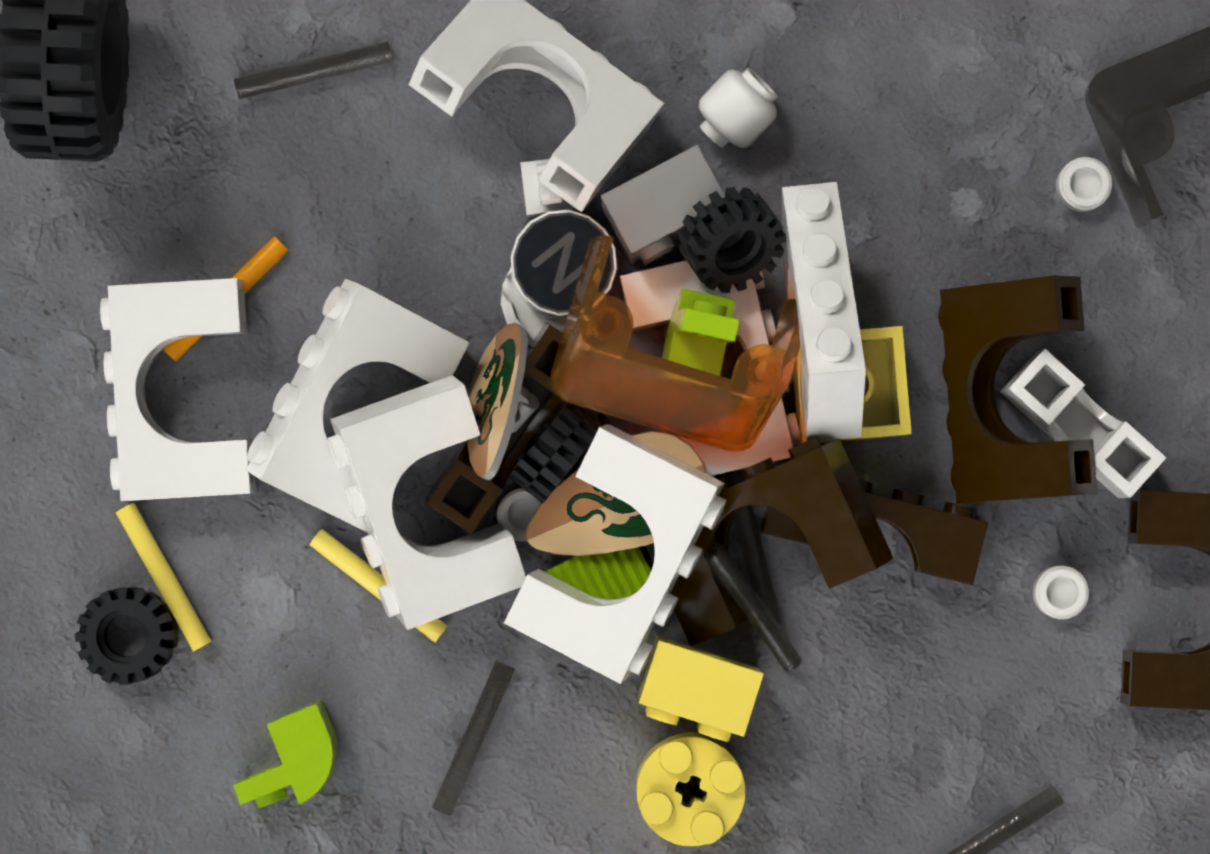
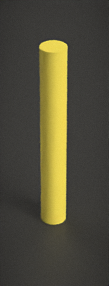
[116,503,212,652]
[309,529,448,643]

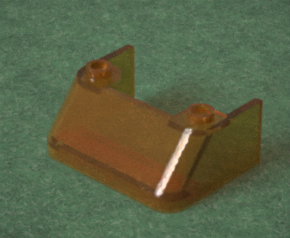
[551,234,800,452]

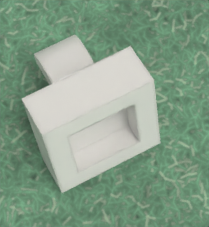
[520,159,579,217]

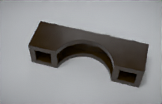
[426,322,595,534]
[760,479,988,585]

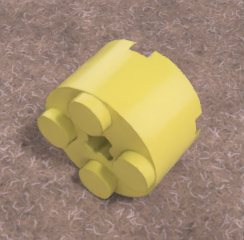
[636,732,745,846]

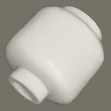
[699,68,778,148]

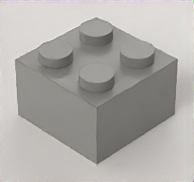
[601,145,725,266]

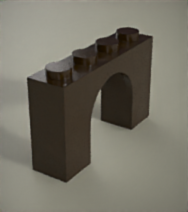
[938,275,1098,504]
[645,436,893,647]
[1120,490,1210,710]

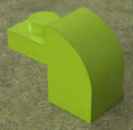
[658,289,740,386]
[233,700,338,809]

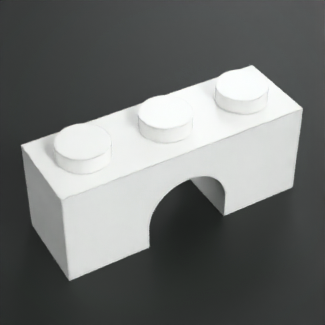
[1000,349,1166,499]

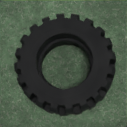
[0,0,129,162]

